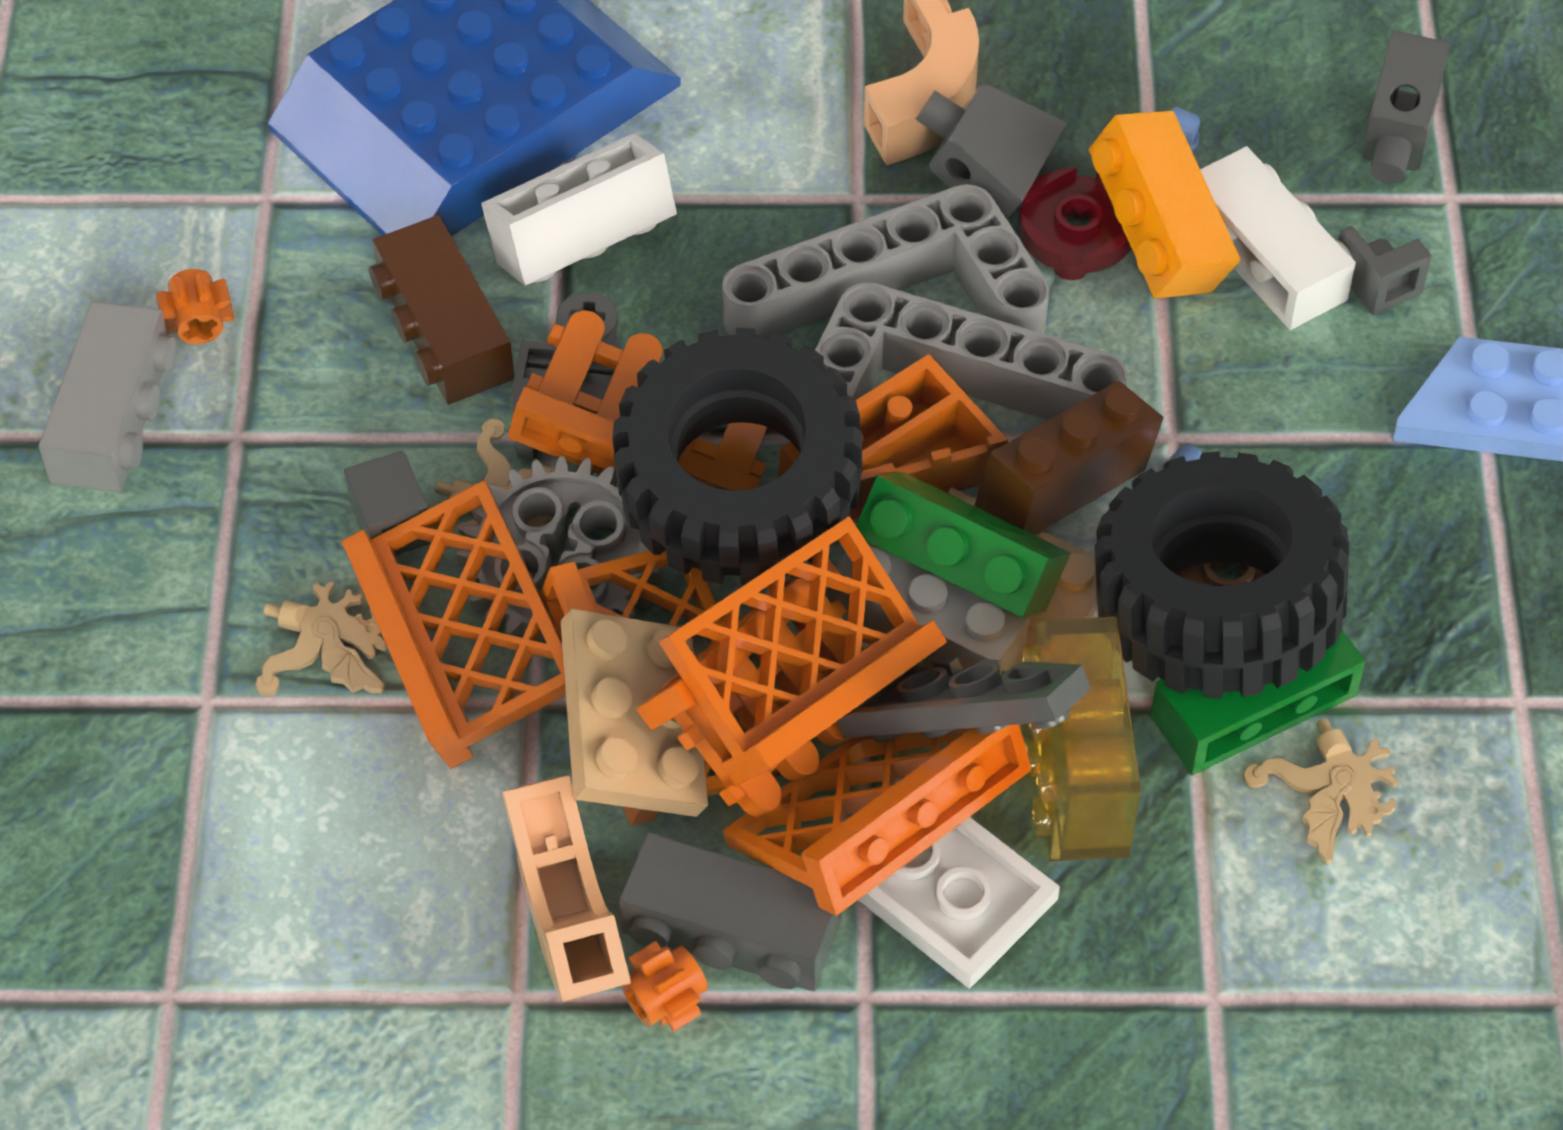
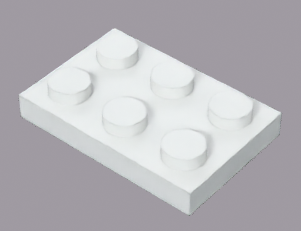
[858,777,1060,989]

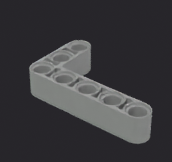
[722,184,1049,339]
[815,282,1128,420]

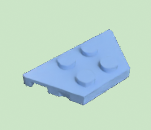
[1393,337,1563,462]

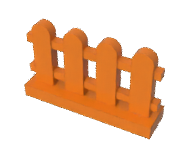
[507,311,778,490]
[636,558,864,817]

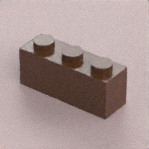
[368,215,514,405]
[974,381,1164,535]

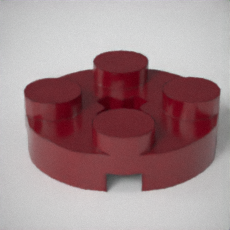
[1018,168,1132,280]

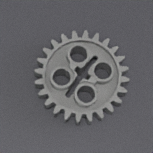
[457,456,663,643]

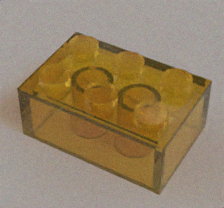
[1023,616,1141,862]

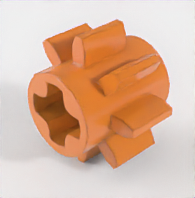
[156,269,235,344]
[622,941,708,1032]

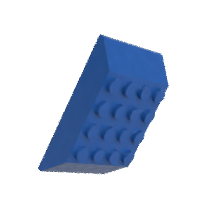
[268,0,681,237]

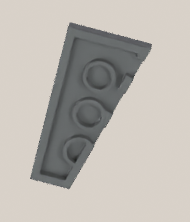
[837,657,1091,742]

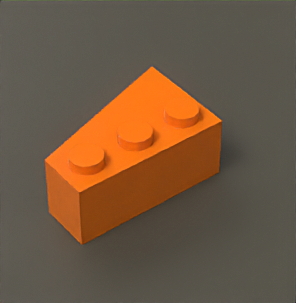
[778,354,1008,520]

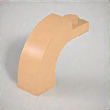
[864,0,979,166]
[502,774,631,1001]

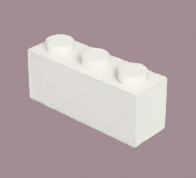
[481,133,677,286]
[1200,146,1356,331]

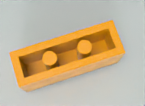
[1088,111,1241,299]

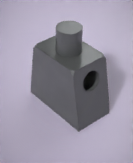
[1362,30,1450,183]
[916,84,1067,219]

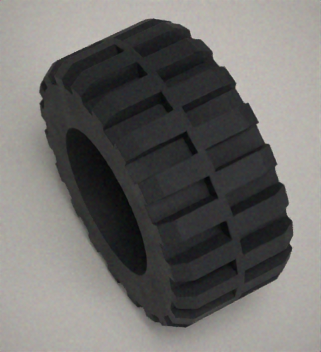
[612,327,862,585]
[1094,451,1349,699]

